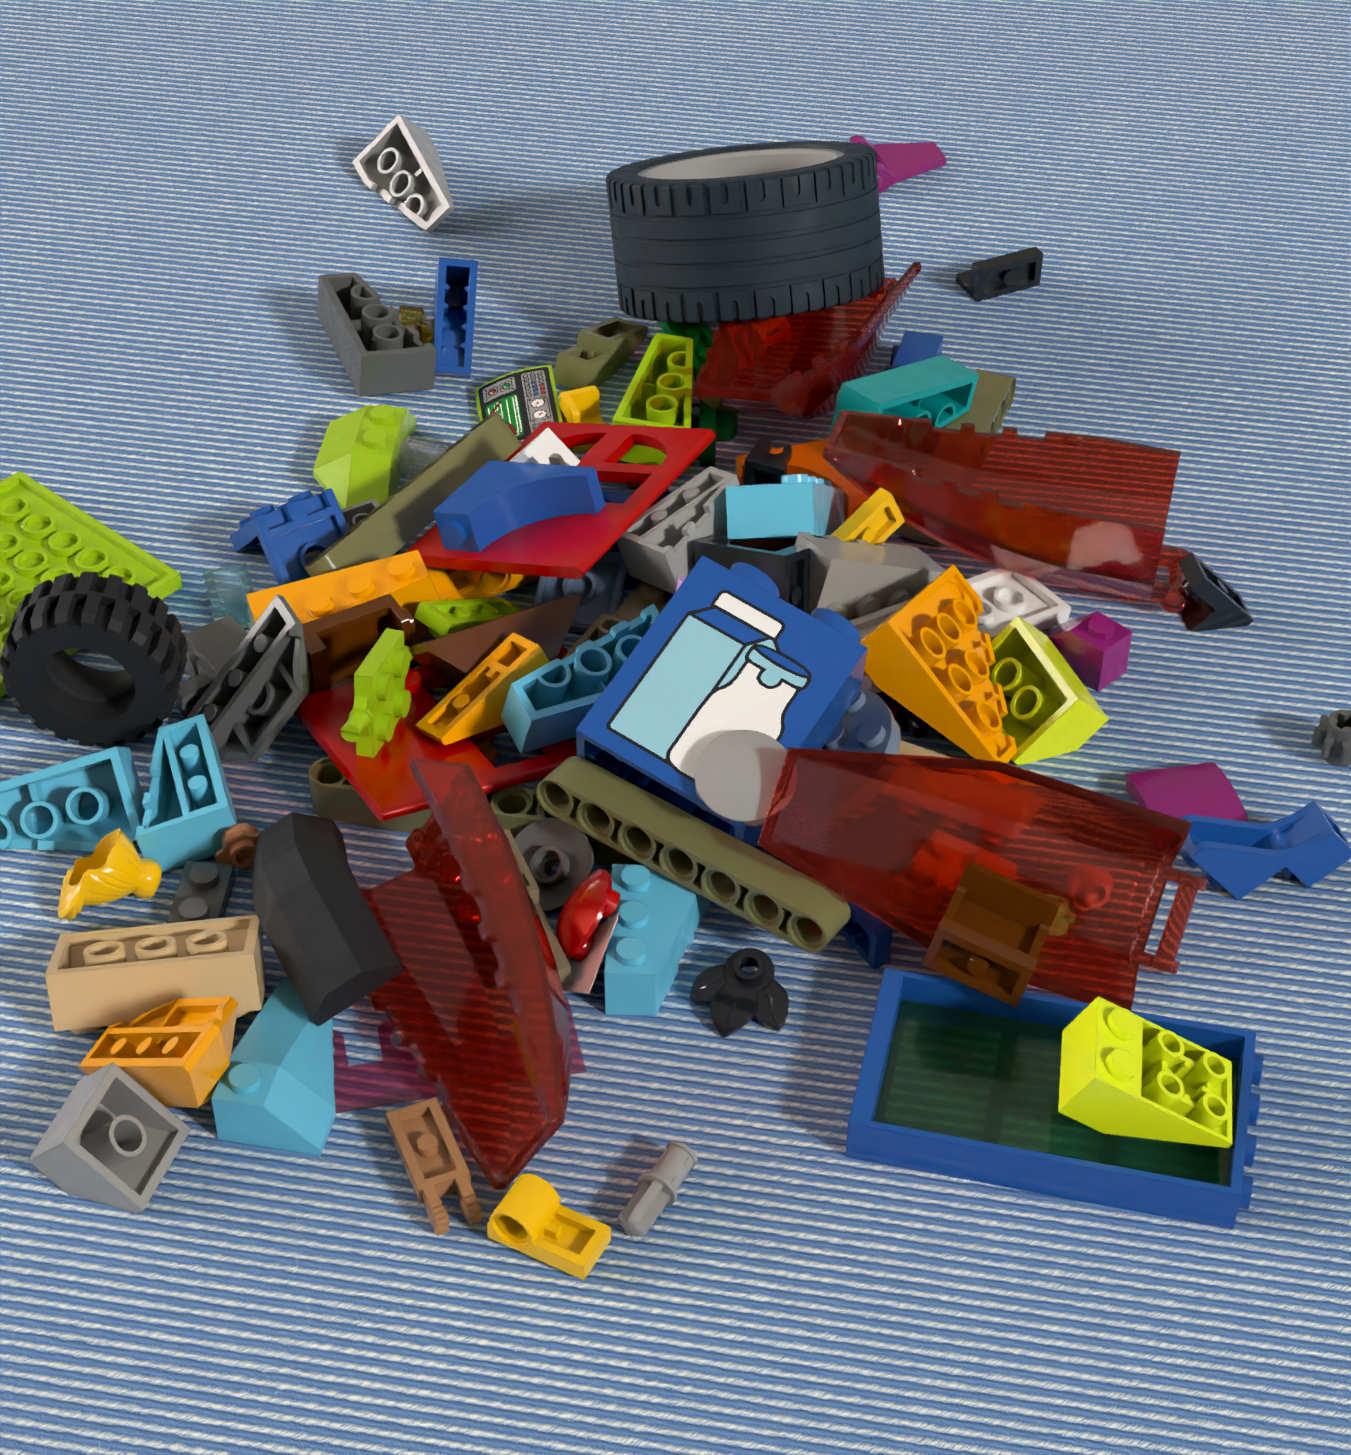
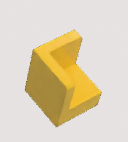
[559,385,605,454]

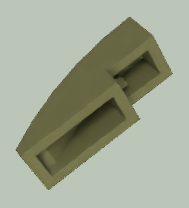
[554,317,648,389]

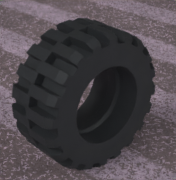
[0,571,188,747]

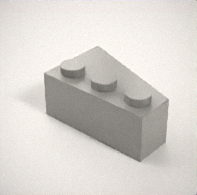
[616,466,740,594]

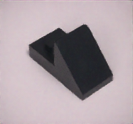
[1177,552,1254,632]

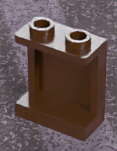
[302,594,418,695]
[921,861,1061,1008]

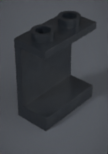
[693,534,810,614]

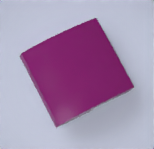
[1125,762,1249,843]

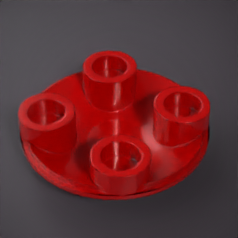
[554,869,620,962]

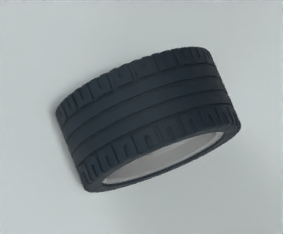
[606,141,885,323]

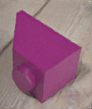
[1045,611,1132,692]

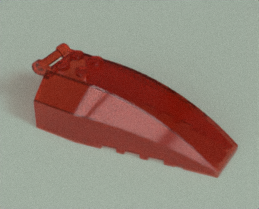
[823,410,1190,613]
[360,758,571,1190]

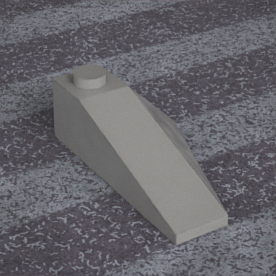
[352,114,454,233]

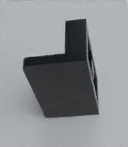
[956,246,1043,302]

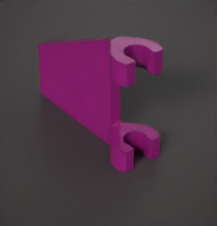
[850,135,946,193]

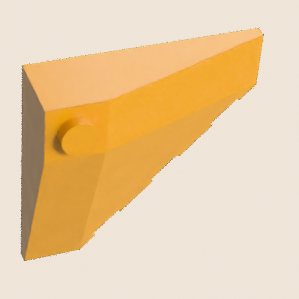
[860,564,1018,773]

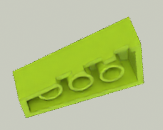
[612,333,693,472]

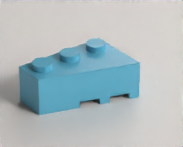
[604,864,710,1016]

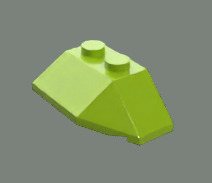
[313,405,417,509]

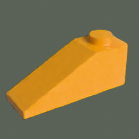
[416,632,550,745]

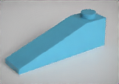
[0,746,144,852]
[211,978,336,1157]

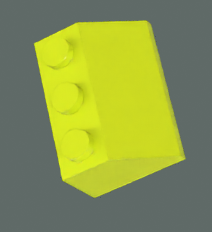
[989,616,1109,766]

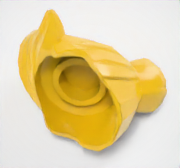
[57,828,162,922]

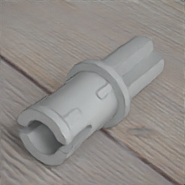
[618,1141,697,1237]

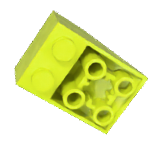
[1058,996,1233,1148]

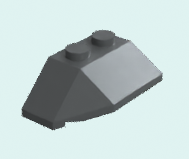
[185,594,310,763]

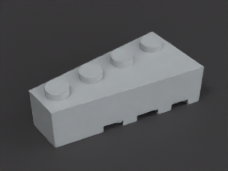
[795,531,945,621]

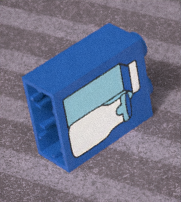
[576,555,868,847]

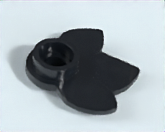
[690,948,789,1038]

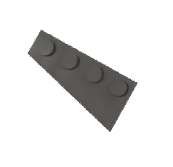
[317,272,437,397]

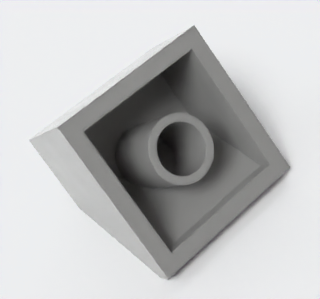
[28,1062,191,1213]

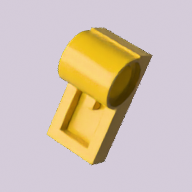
[487,1173,611,1280]

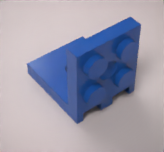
[230,488,349,586]

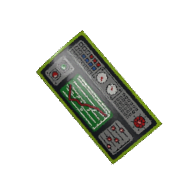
[475,365,563,443]

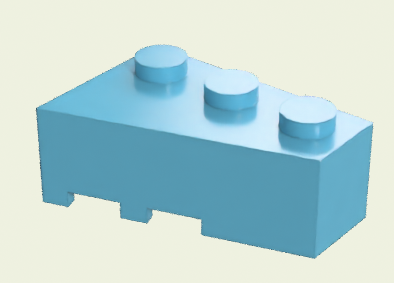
[135,713,238,873]

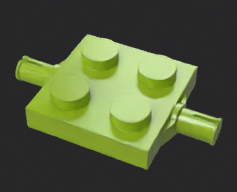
[341,628,414,758]

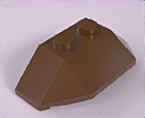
[410,593,581,685]

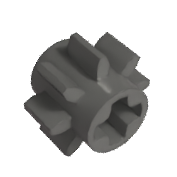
[1311,710,1351,767]

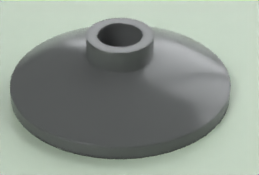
[514,818,594,912]

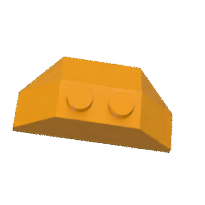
[78,996,238,1108]

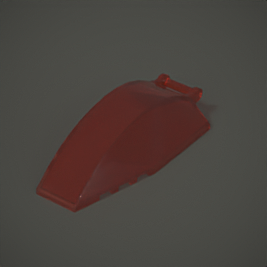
[694,262,921,419]
[757,747,1208,1011]

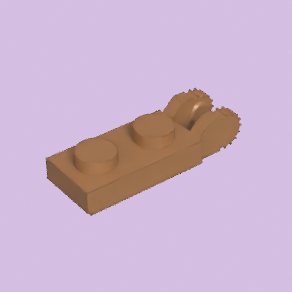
[385,1097,482,1236]

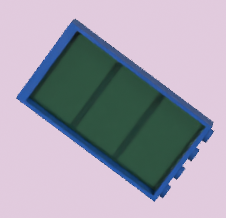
[846,968,1264,1230]

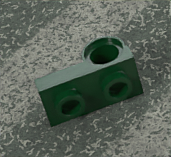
[691,388,738,467]

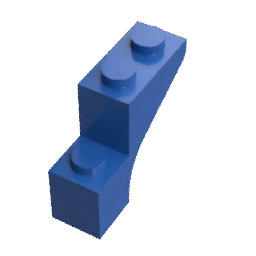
[1172,800,1351,900]

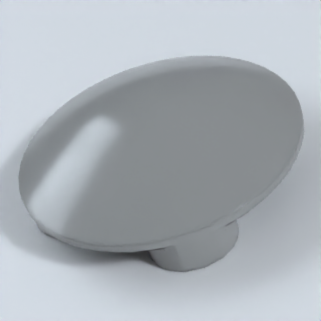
[695,730,795,826]

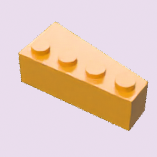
[246,550,441,626]

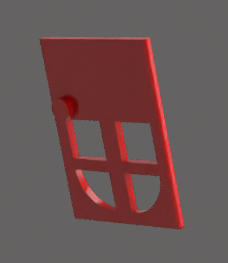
[405,421,716,579]
[294,645,577,822]

